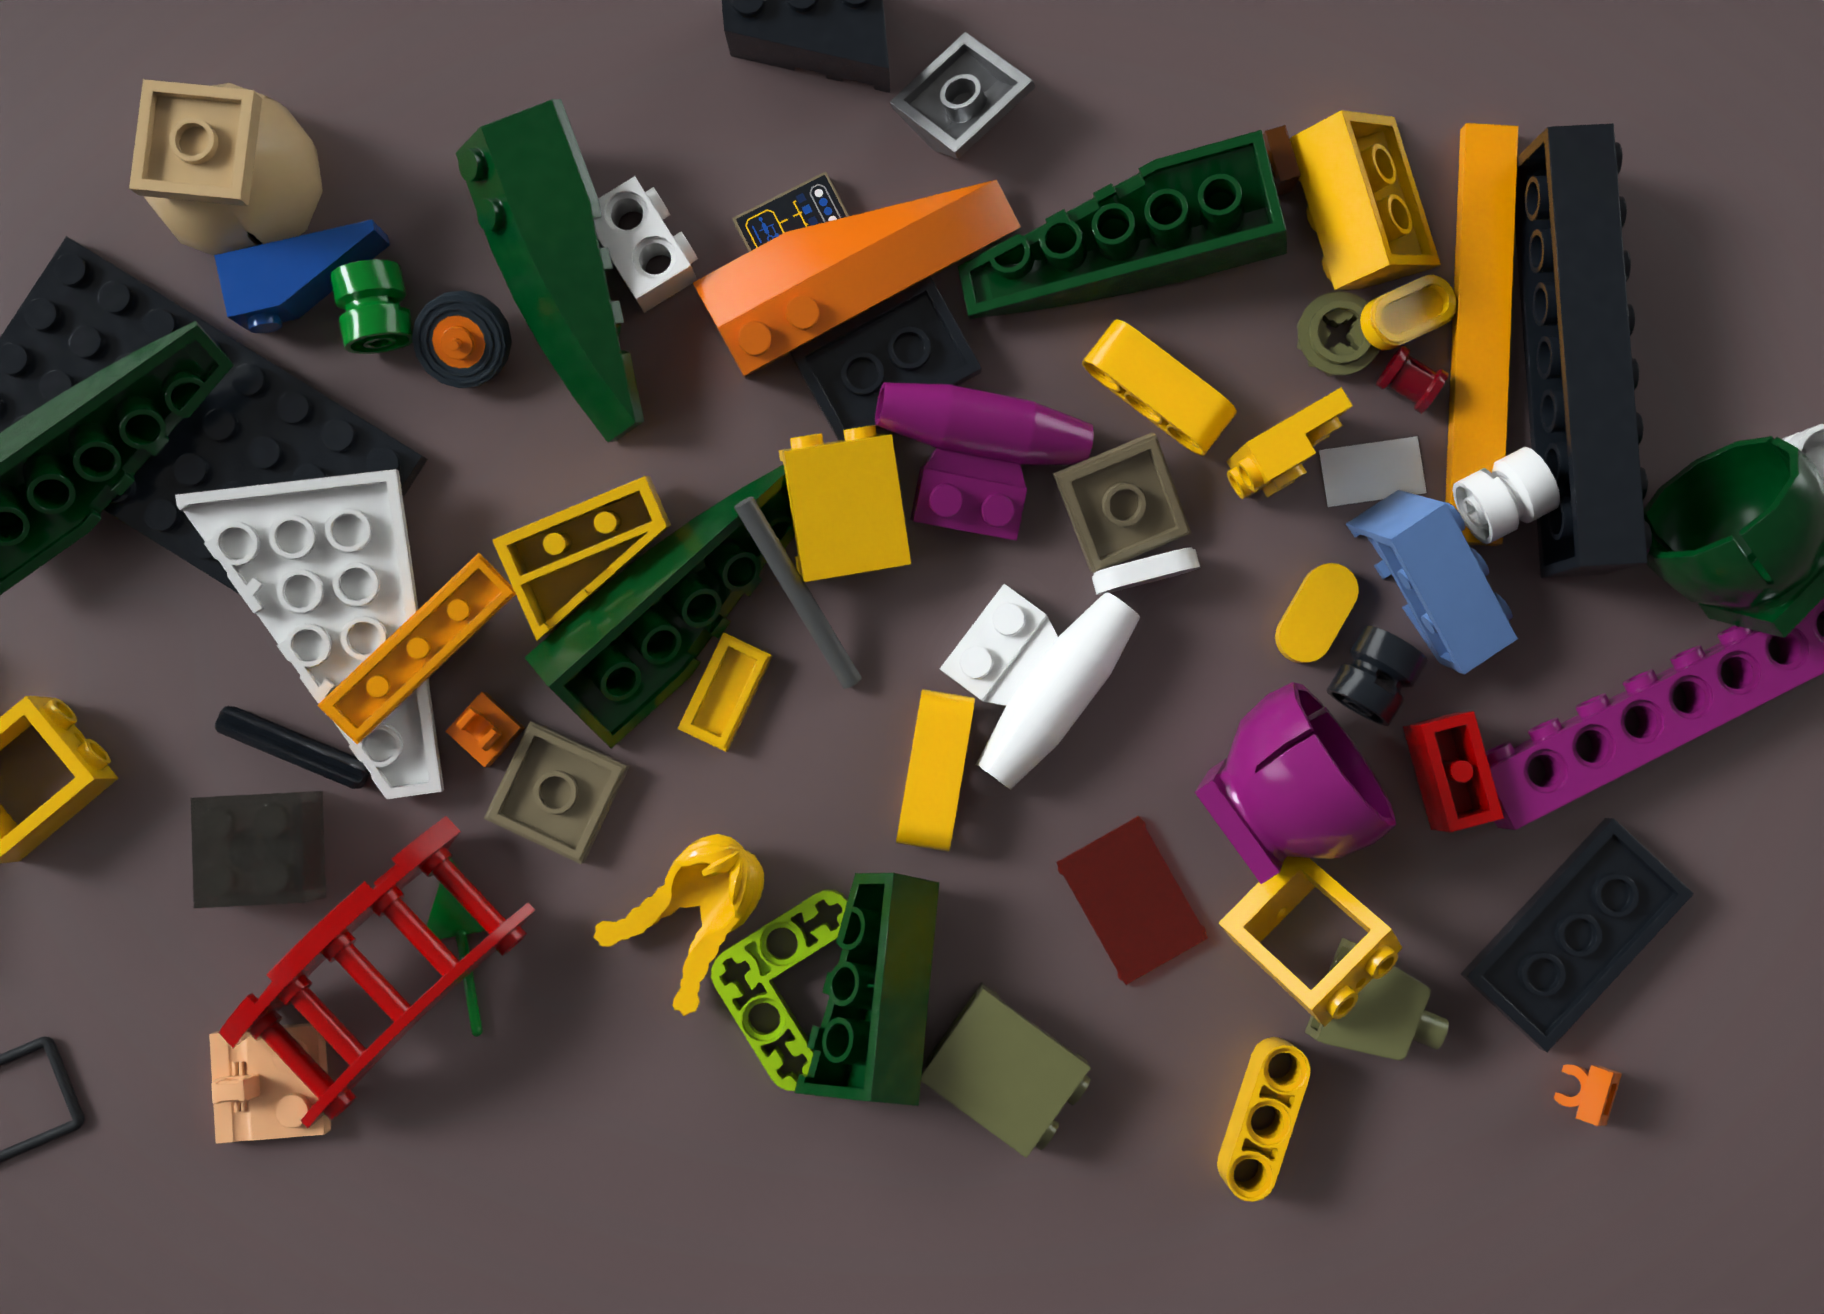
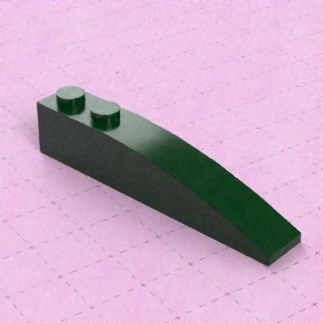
[455,99,644,443]
[958,130,1287,319]
[0,321,234,595]
[525,464,795,749]

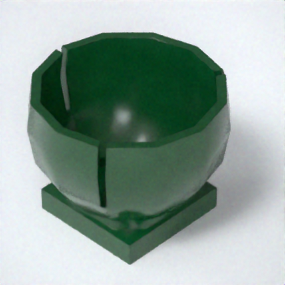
[1643,436,1824,638]

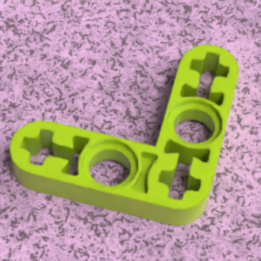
[711,889,848,1091]

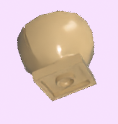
[129,79,323,256]

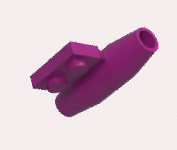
[875,382,1094,541]

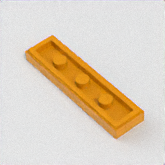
[317,553,516,744]

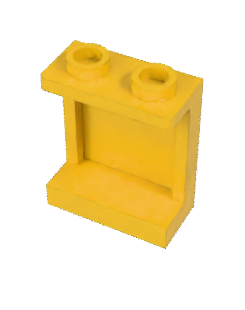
[778,425,911,582]

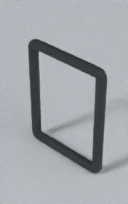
[0,1036,84,1163]

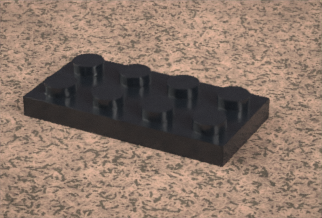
[1461,818,1694,1053]

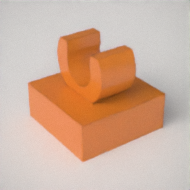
[445,692,525,767]
[1554,1065,1622,1126]

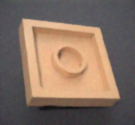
[209,1023,331,1144]

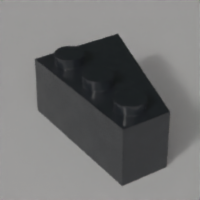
[722,0,890,93]

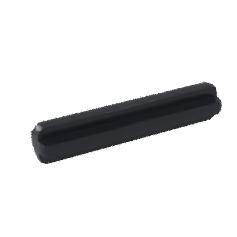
[215,706,370,789]

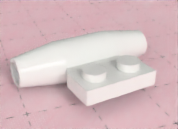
[940,584,1140,790]

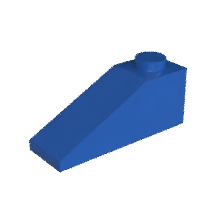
[214,219,390,333]

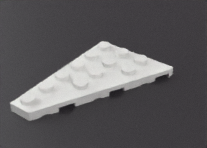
[175,469,444,799]

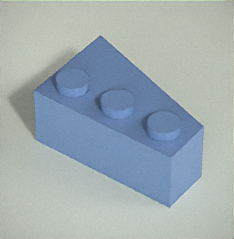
[1346,490,1518,674]

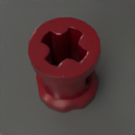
[1376,346,1449,414]

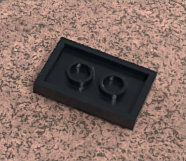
[790,276,982,441]

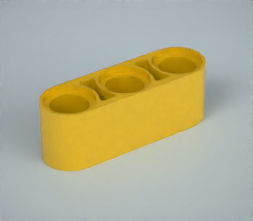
[1082,319,1237,456]
[896,689,975,852]
[1217,1037,1311,1202]

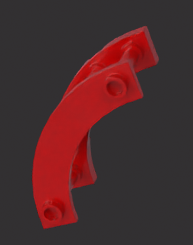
[218,816,535,1128]

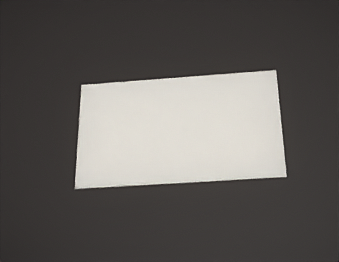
[1319,436,1427,507]

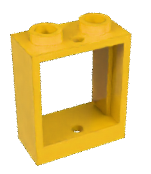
[0,696,119,863]
[1219,857,1402,1027]

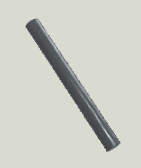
[734,496,862,689]

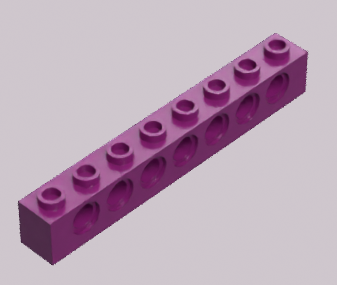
[1486,598,1824,830]

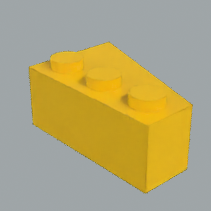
[492,476,671,641]

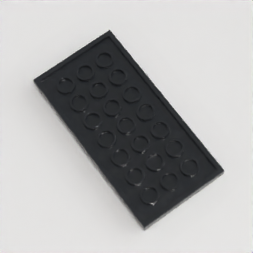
[0,236,428,594]

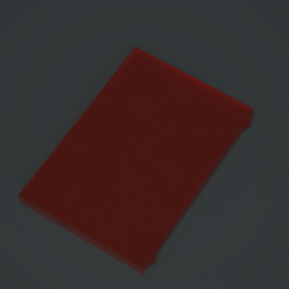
[1056,816,1208,985]

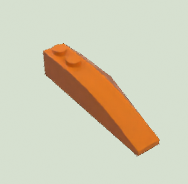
[693,179,1021,378]

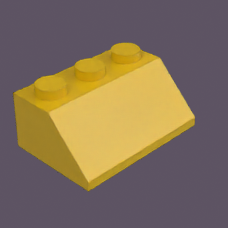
[1290,110,1441,290]

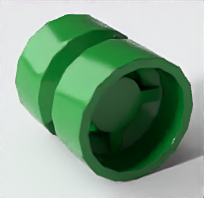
[330,259,414,354]

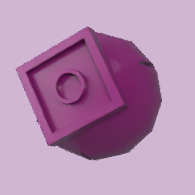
[1195,682,1397,884]

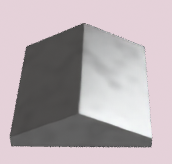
[890,32,1035,159]

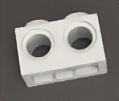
[594,176,698,313]

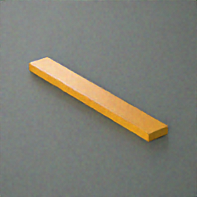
[1445,123,1518,546]

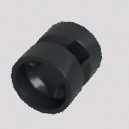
[1326,625,1428,726]

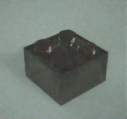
[191,791,326,909]

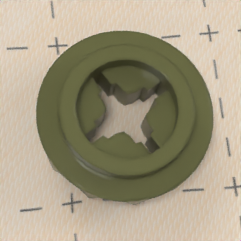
[1296,291,1379,377]

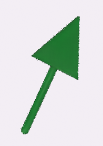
[427,859,486,1037]

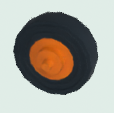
[412,290,512,388]

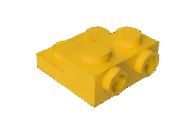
[1226,387,1353,499]

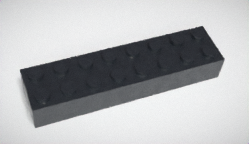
[1515,123,1652,578]

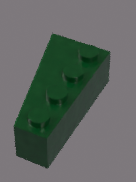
[794,873,940,1106]

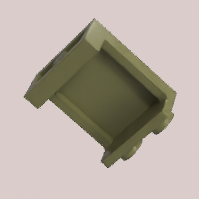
[921,982,1091,1158]

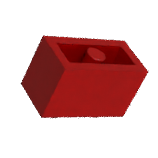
[1403,711,1504,832]

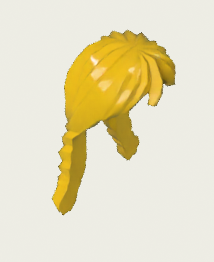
[593,834,764,1016]

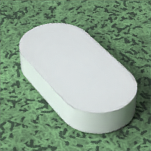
[1092,547,1201,595]

